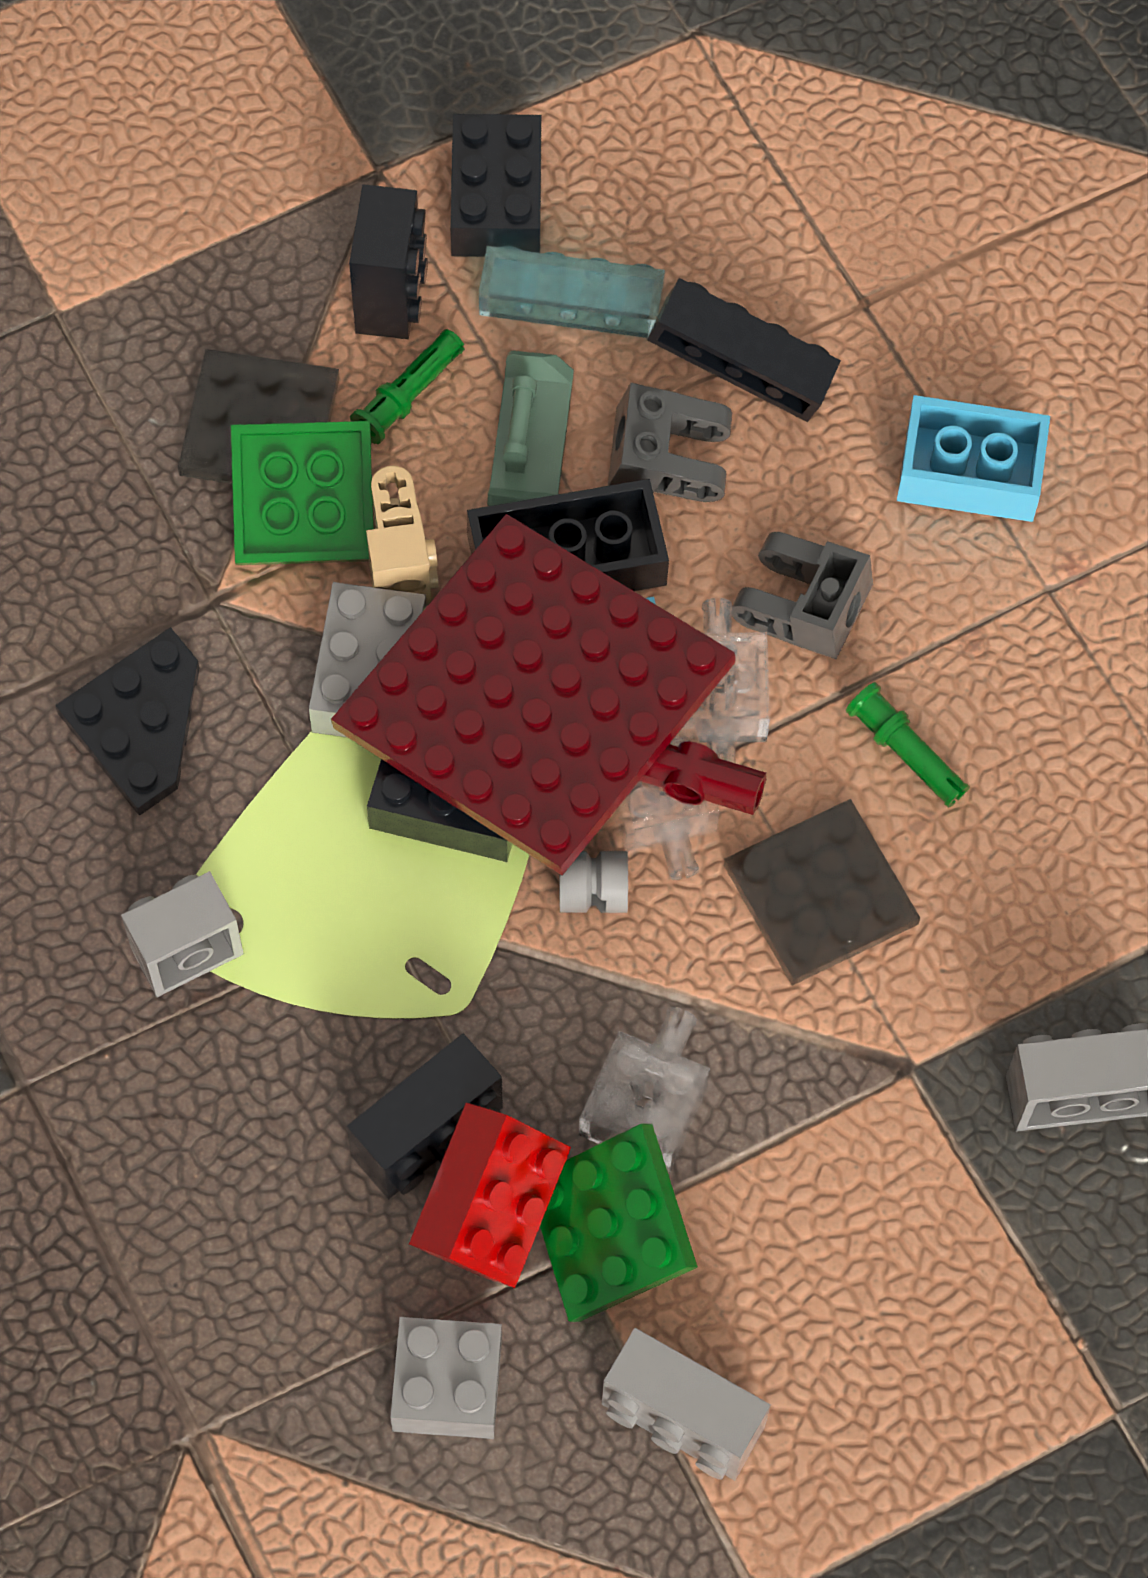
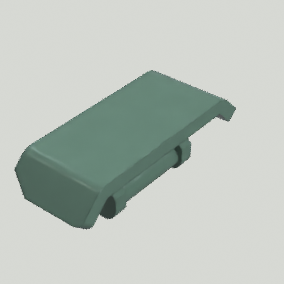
[487,350,574,506]

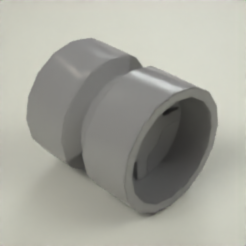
[559,851,628,913]

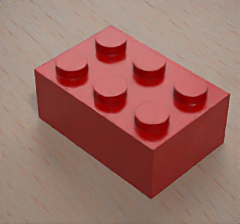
[409,1102,571,1288]

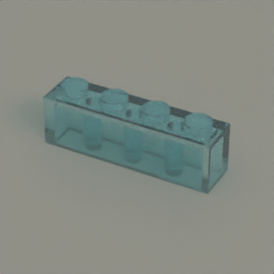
[479,246,665,338]

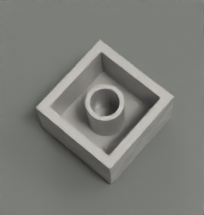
[121,871,244,998]
[390,1317,502,1439]

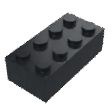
[467,479,669,591]

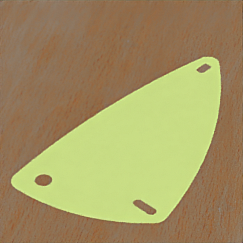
[196,731,529,1018]

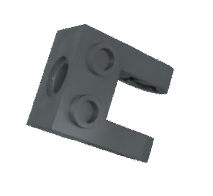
[608,383,732,502]
[730,532,873,659]

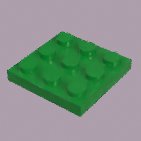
[231,421,374,565]
[540,1123,698,1322]

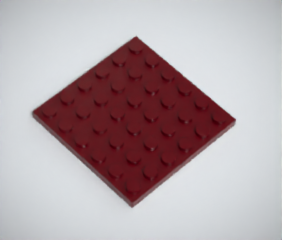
[331,514,736,876]

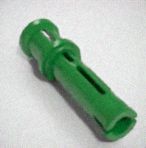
[350,329,465,444]
[846,682,970,808]

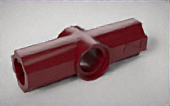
[640,741,767,815]

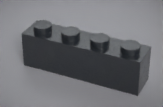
[647,278,841,422]

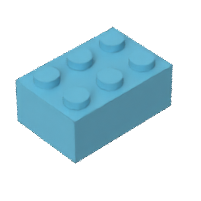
[897,395,1050,522]

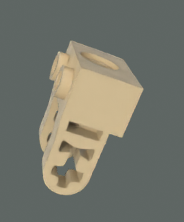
[366,466,439,606]

